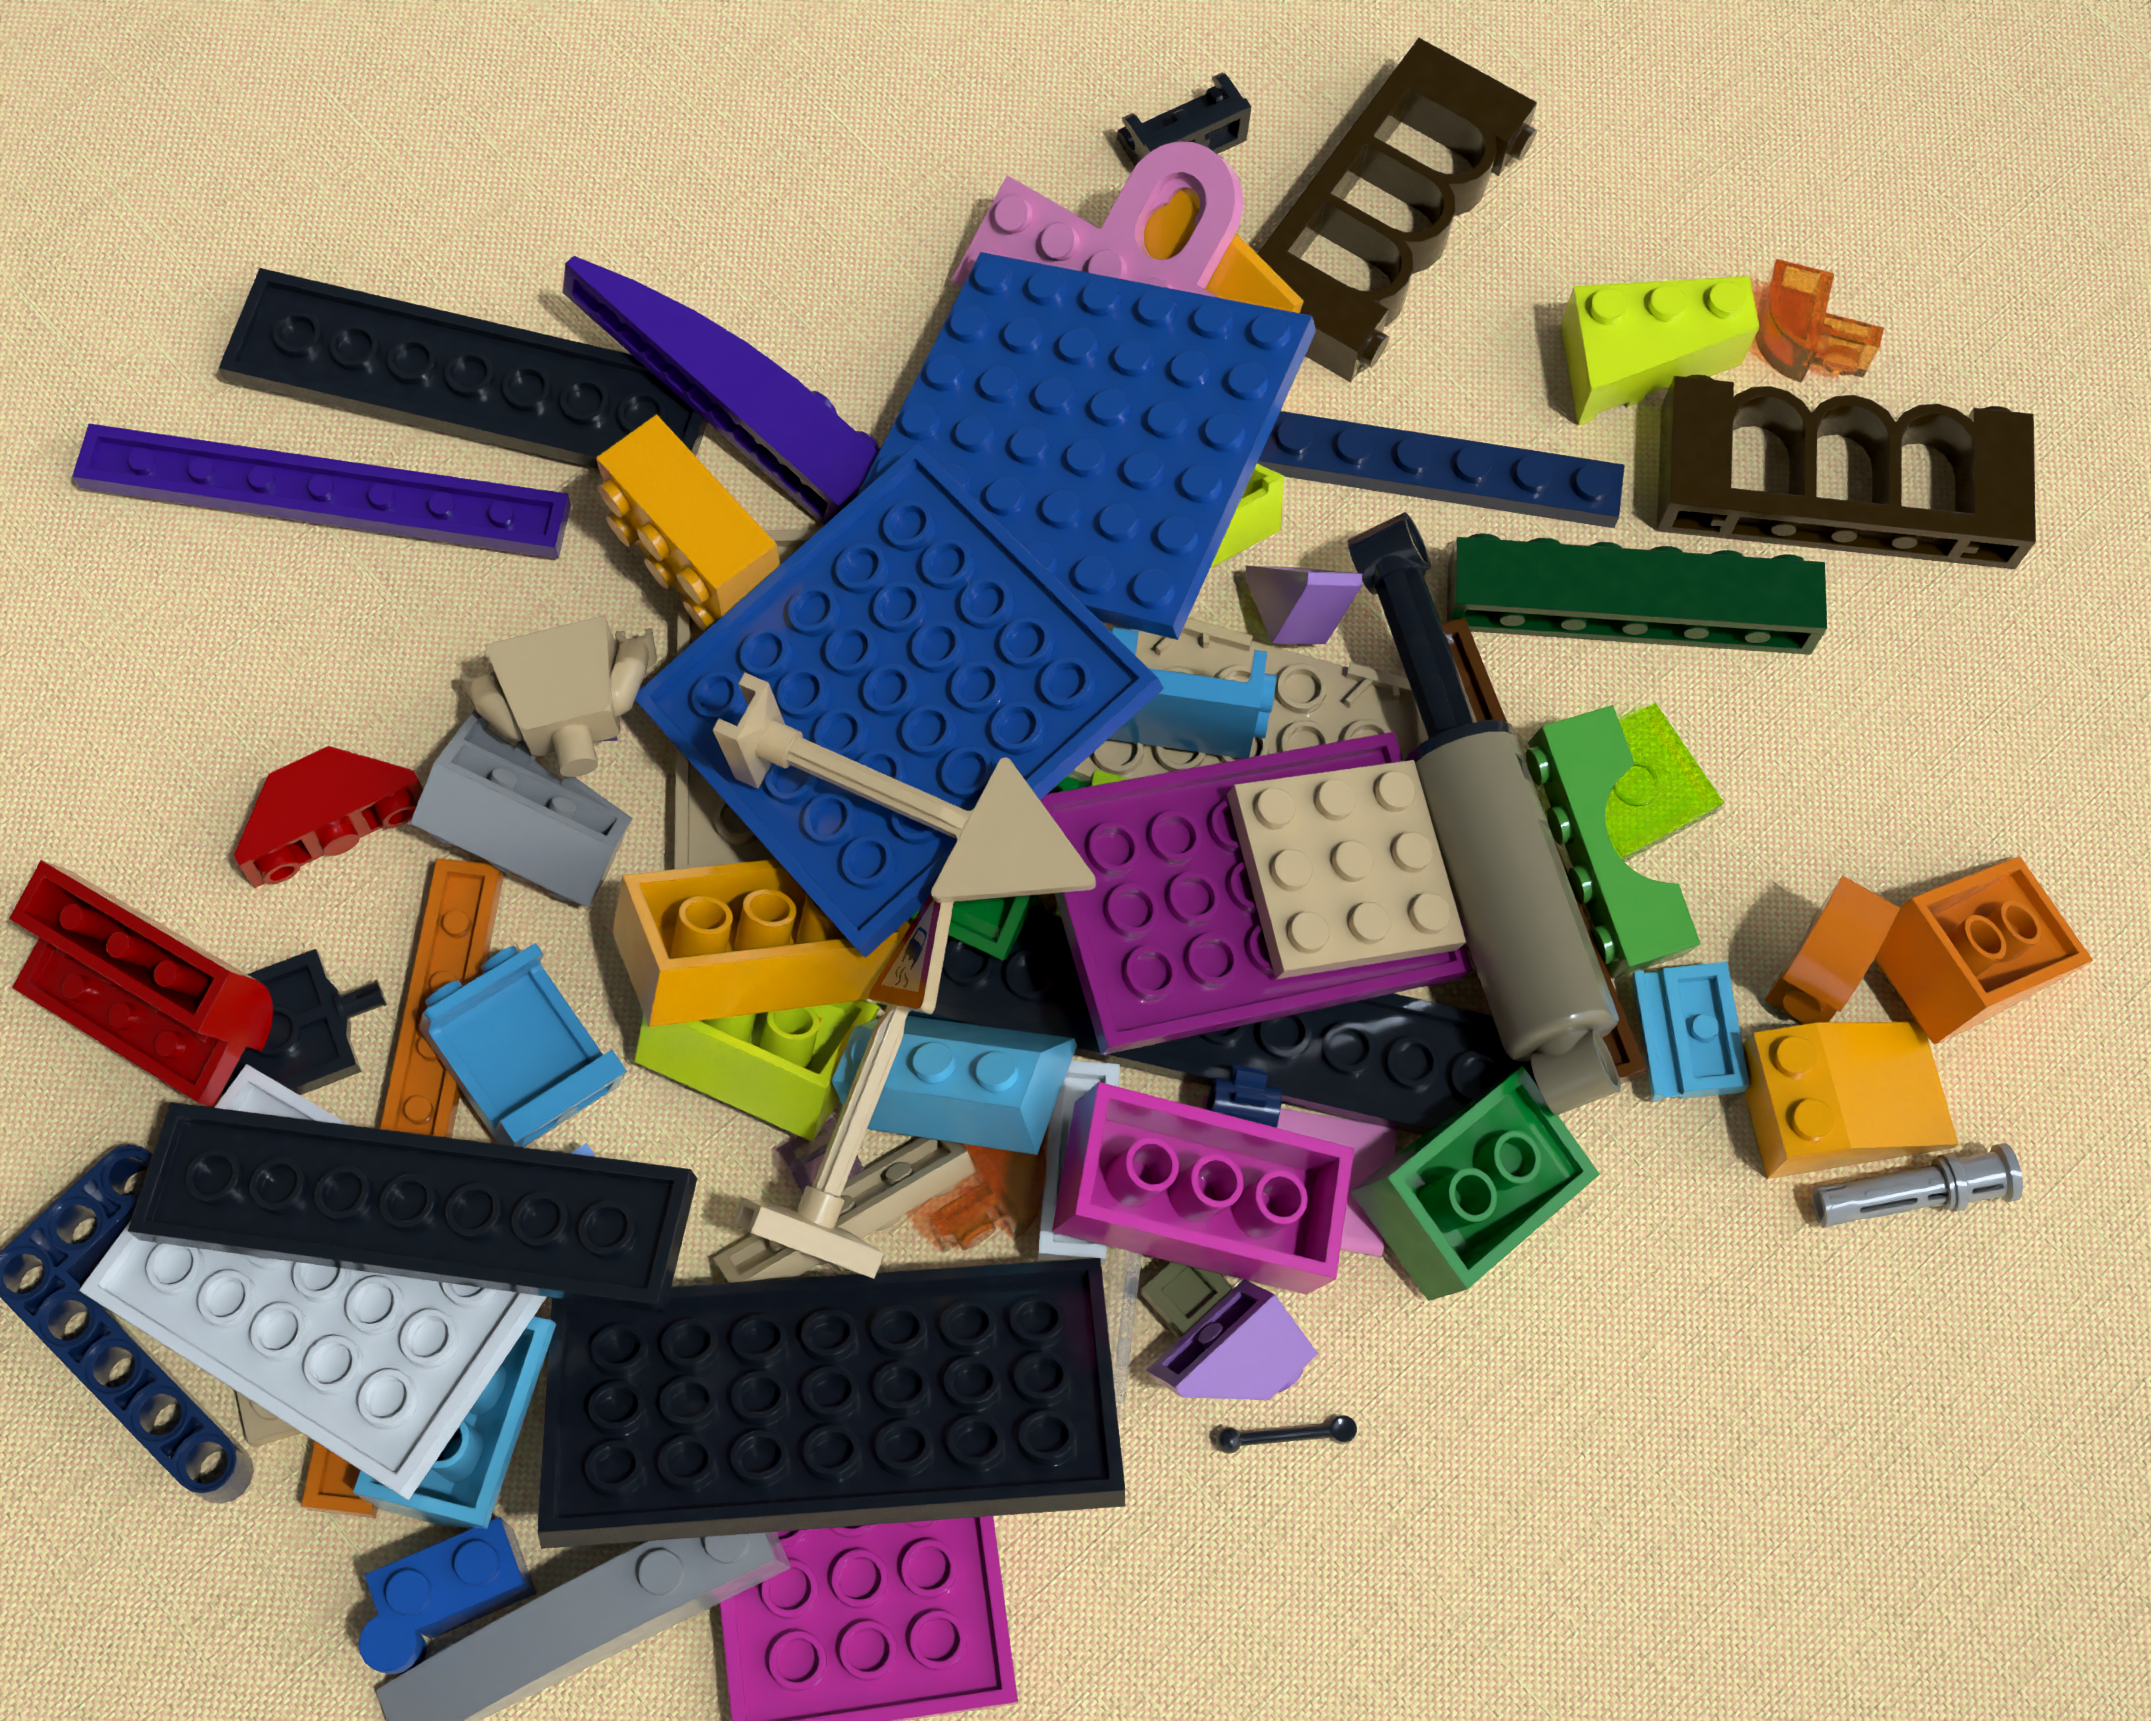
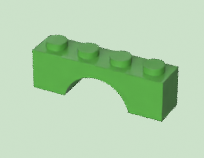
[1526,705,1701,978]

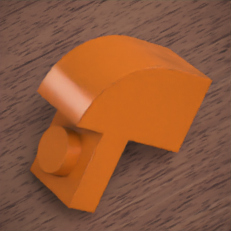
[1764,875,1900,1024]

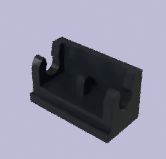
[1117,72,1252,166]

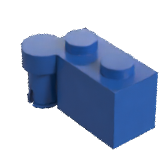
[359,1517,537,1675]

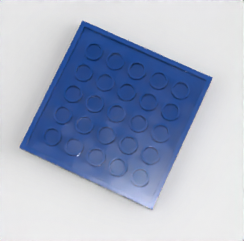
[857,252,1316,640]
[635,443,1164,958]

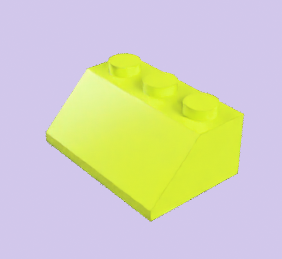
[634,1000,879,1142]

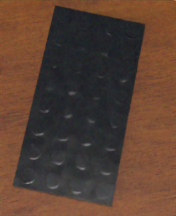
[537,1258,1125,1549]

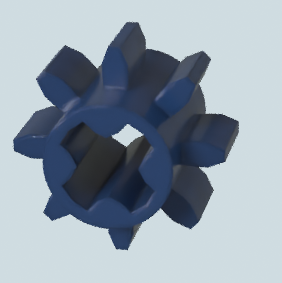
[1206,1064,1282,1128]

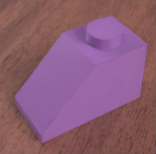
[1146,1279,1318,1400]

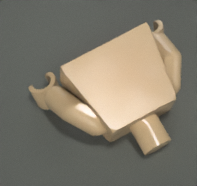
[460,615,657,777]

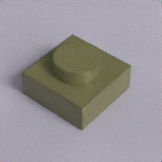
[1141,1262,1233,1338]

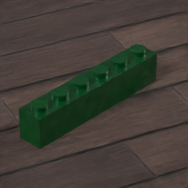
[1447,533,1827,655]

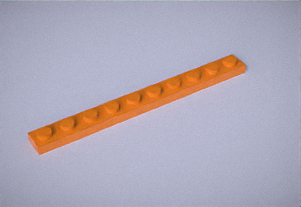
[301,858,504,1519]

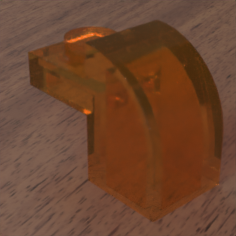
[1755,259,1884,383]
[929,1143,1046,1253]

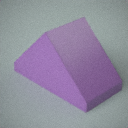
[1245,565,1362,644]

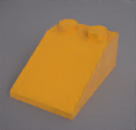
[1743,1022,1959,1179]

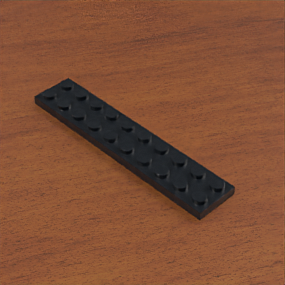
[907,910,1539,1135]

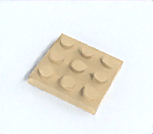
[1227,760,1466,979]

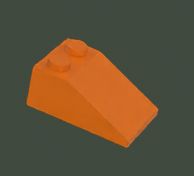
[1874,856,2093,1045]

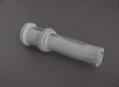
[1812,1143,2023,1228]

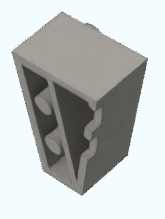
[410,709,633,908]

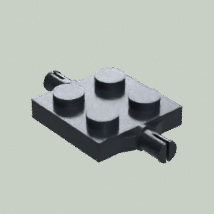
[170,949,387,1096]

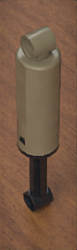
[1347,512,1621,1116]

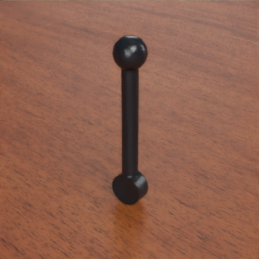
[1215,1415,1357,1454]

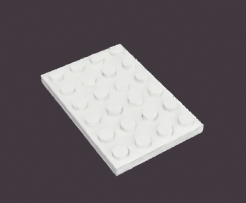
[79,1064,546,1501]

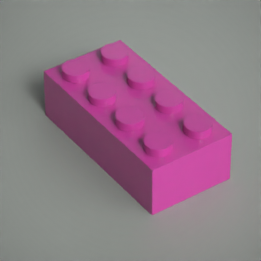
[1052,1082,1354,1295]

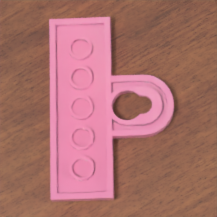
[951,142,1243,298]

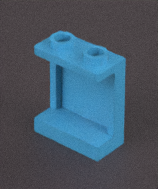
[1109,627,1277,759]
[419,943,627,1147]

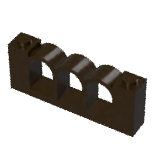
[1257,37,1538,383]
[1657,375,2036,569]

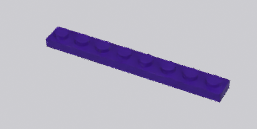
[72,424,571,559]

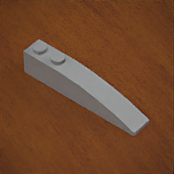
[376,1532,791,1721]

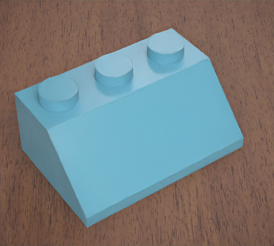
[832,1016,1077,1155]
[353,1316,556,1529]

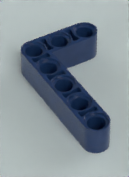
[0,1145,254,1504]

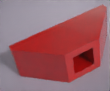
[234,746,423,888]

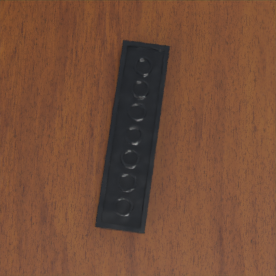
[219,268,708,469]
[128,1102,698,1313]

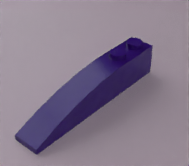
[562,256,880,526]

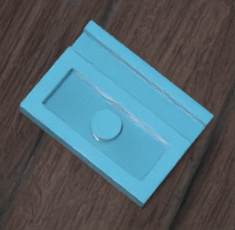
[1631,962,1750,1102]

